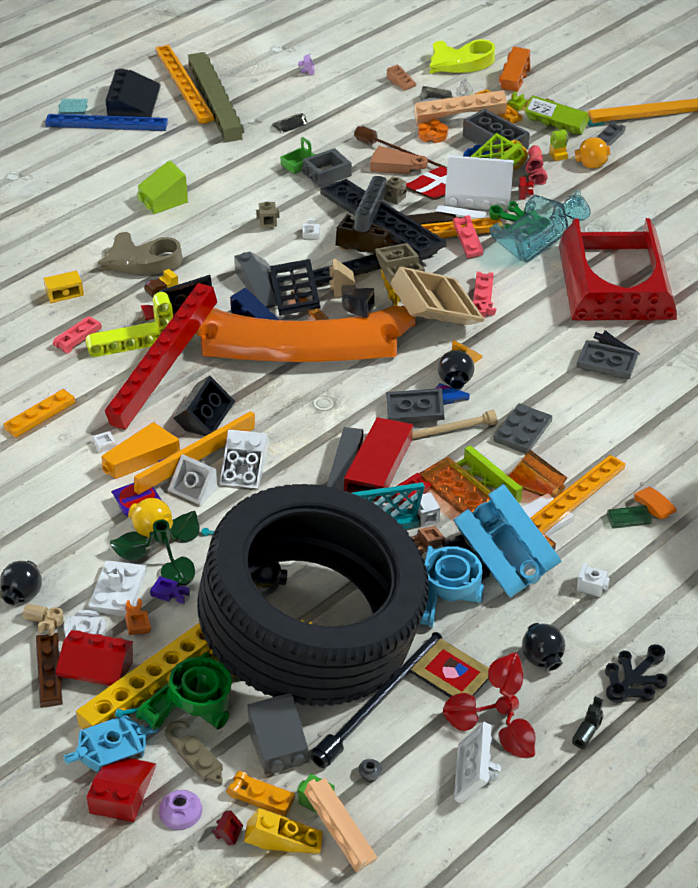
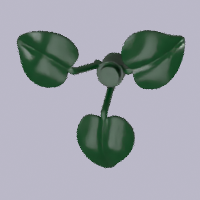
[110,511,200,585]

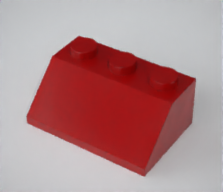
[55,630,133,686]

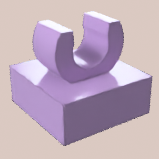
[298,54,315,75]

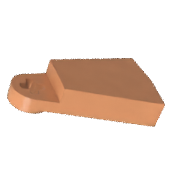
[370,146,428,174]

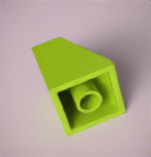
[137,160,188,214]

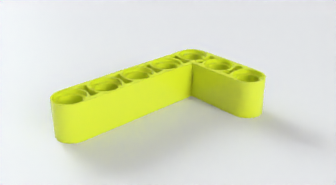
[85,292,173,357]

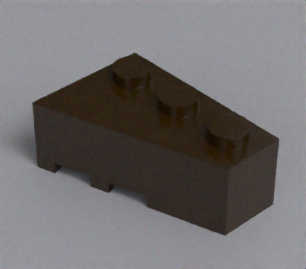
[335,214,390,255]

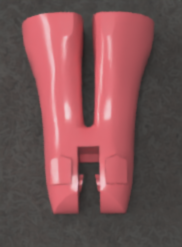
[526,145,548,185]

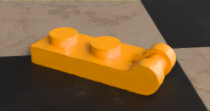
[226,771,295,817]

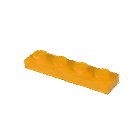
[3,389,76,438]

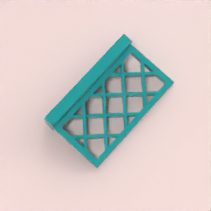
[353,482,425,529]

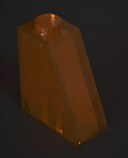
[509,450,568,497]

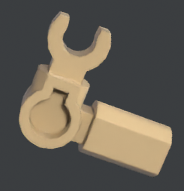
[23,603,64,636]

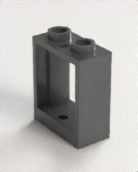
[302,148,352,188]

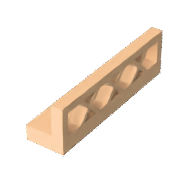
[304,778,378,873]

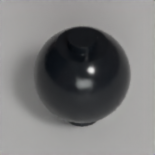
[438,350,475,389]
[0,561,42,605]
[251,562,288,596]
[522,623,565,671]

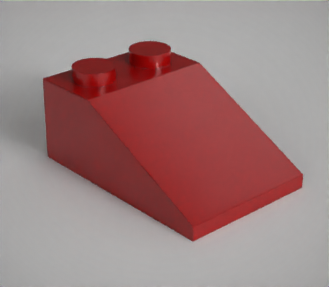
[86,758,156,822]

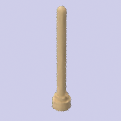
[412,410,497,439]

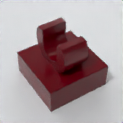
[212,810,244,845]

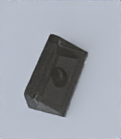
[273,113,307,133]

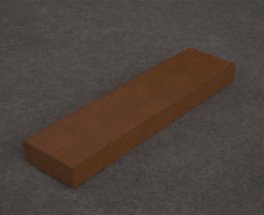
[36,633,63,707]

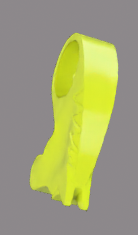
[429,39,495,74]

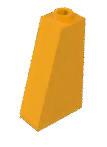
[101,422,180,479]

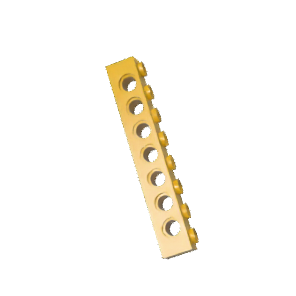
[76,623,213,729]

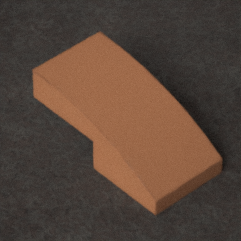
[411,526,446,554]

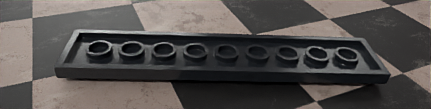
[320,179,446,258]

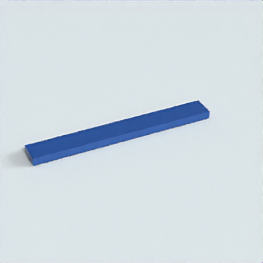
[45,114,168,131]

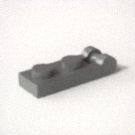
[597,121,626,146]

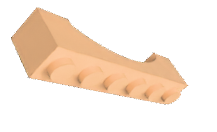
[414,90,507,126]

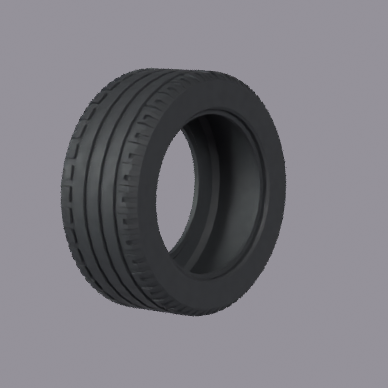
[197,484,429,706]

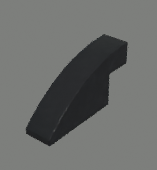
[341,285,375,317]

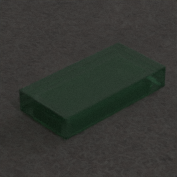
[607,505,652,529]

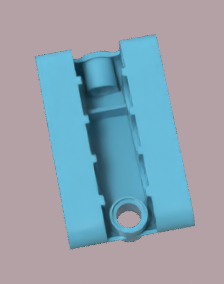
[453,484,562,598]

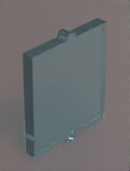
[58,99,88,114]

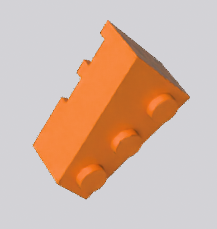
[499,46,531,92]

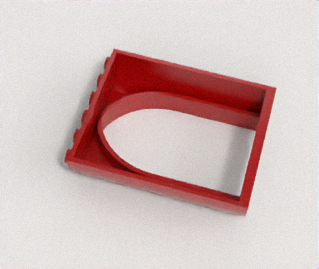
[559,218,677,321]

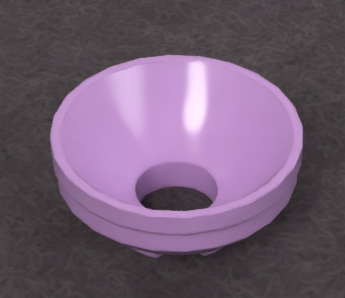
[159,790,202,830]

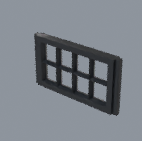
[270,259,321,316]

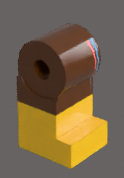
[144,269,178,298]

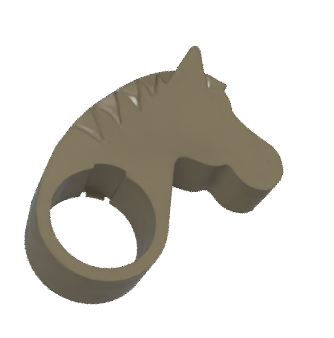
[98,232,183,275]

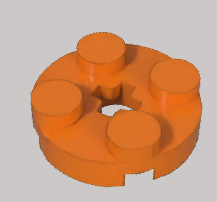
[418,119,448,143]

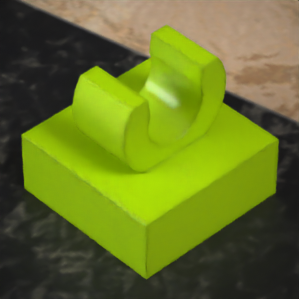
[507,91,528,111]

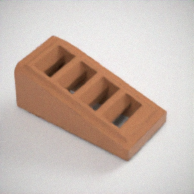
[387,64,416,90]

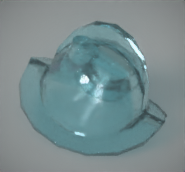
[557,190,591,221]

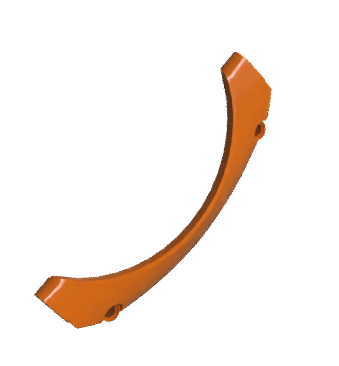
[196,306,416,362]

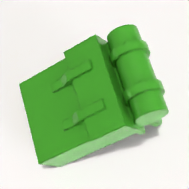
[280,137,316,174]

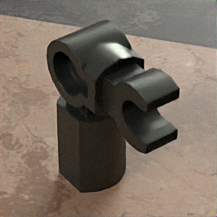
[572,696,604,749]

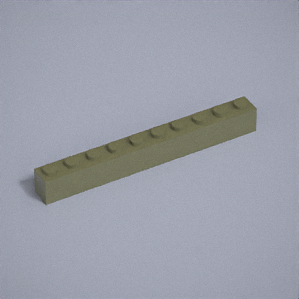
[188,52,244,143]

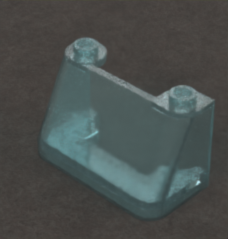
[489,194,568,263]

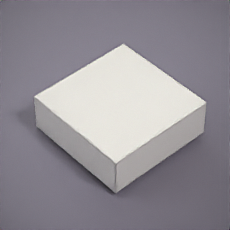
[92,431,117,453]

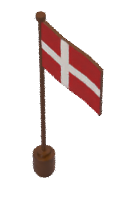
[354,126,447,200]

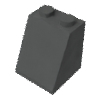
[247,693,309,775]

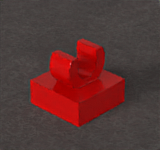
[518,177,534,200]

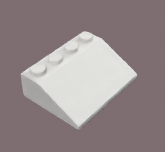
[445,155,514,212]

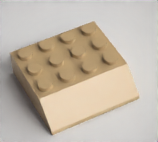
[390,266,484,325]

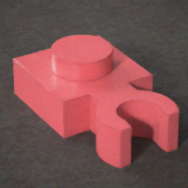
[472,301,497,317]

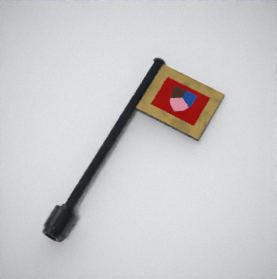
[311,632,489,768]

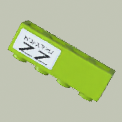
[525,95,589,135]

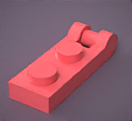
[453,215,484,258]
[473,271,494,304]
[53,316,102,353]

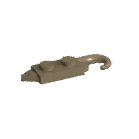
[165,721,223,785]

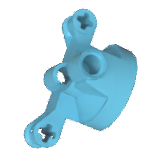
[420,546,484,628]

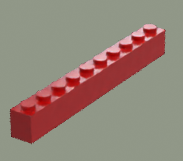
[104,283,217,430]

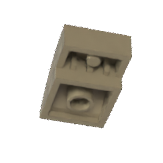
[375,243,425,288]

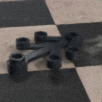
[605,644,668,703]

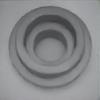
[359,759,382,781]

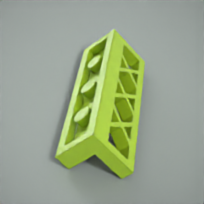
[452,445,523,503]

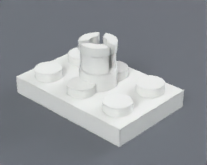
[89,560,146,616]
[454,721,501,804]

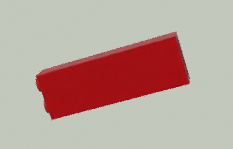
[343,417,413,502]

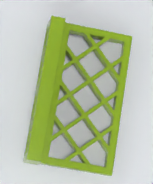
[471,133,525,166]

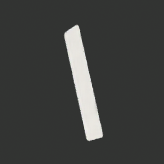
[435,205,486,218]

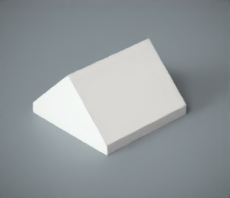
[168,454,217,505]

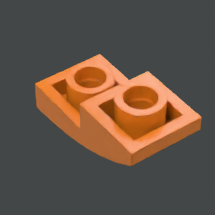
[634,486,677,519]

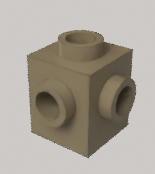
[384,176,407,205]
[256,201,280,228]

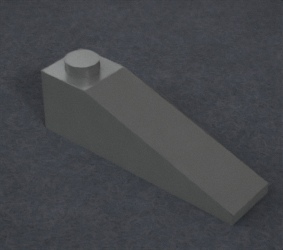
[234,251,277,308]

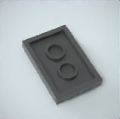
[577,340,639,379]
[386,388,445,423]
[493,403,553,454]

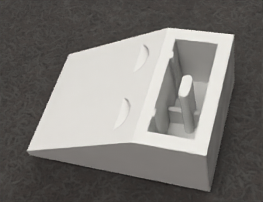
[219,430,269,489]

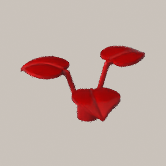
[443,652,536,758]

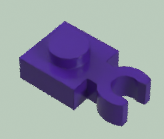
[150,576,190,604]

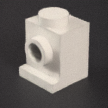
[417,492,440,527]
[577,563,610,597]

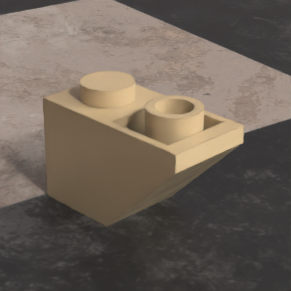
[329,259,355,297]

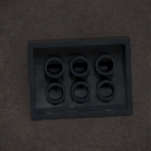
[105,68,161,117]

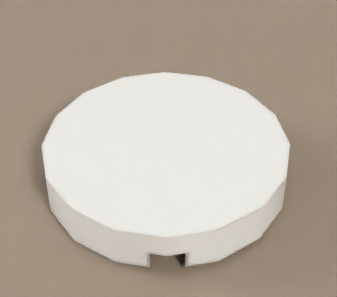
[63,610,106,638]

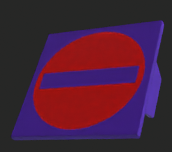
[111,483,162,517]

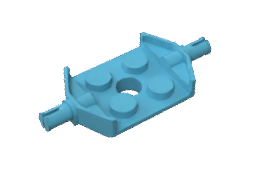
[63,715,159,773]

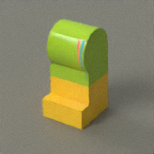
[549,129,568,161]

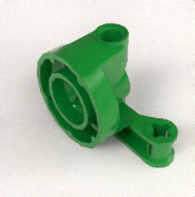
[136,652,232,730]

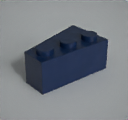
[230,287,279,320]

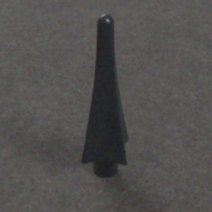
[593,330,640,356]

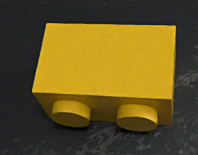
[43,270,84,303]

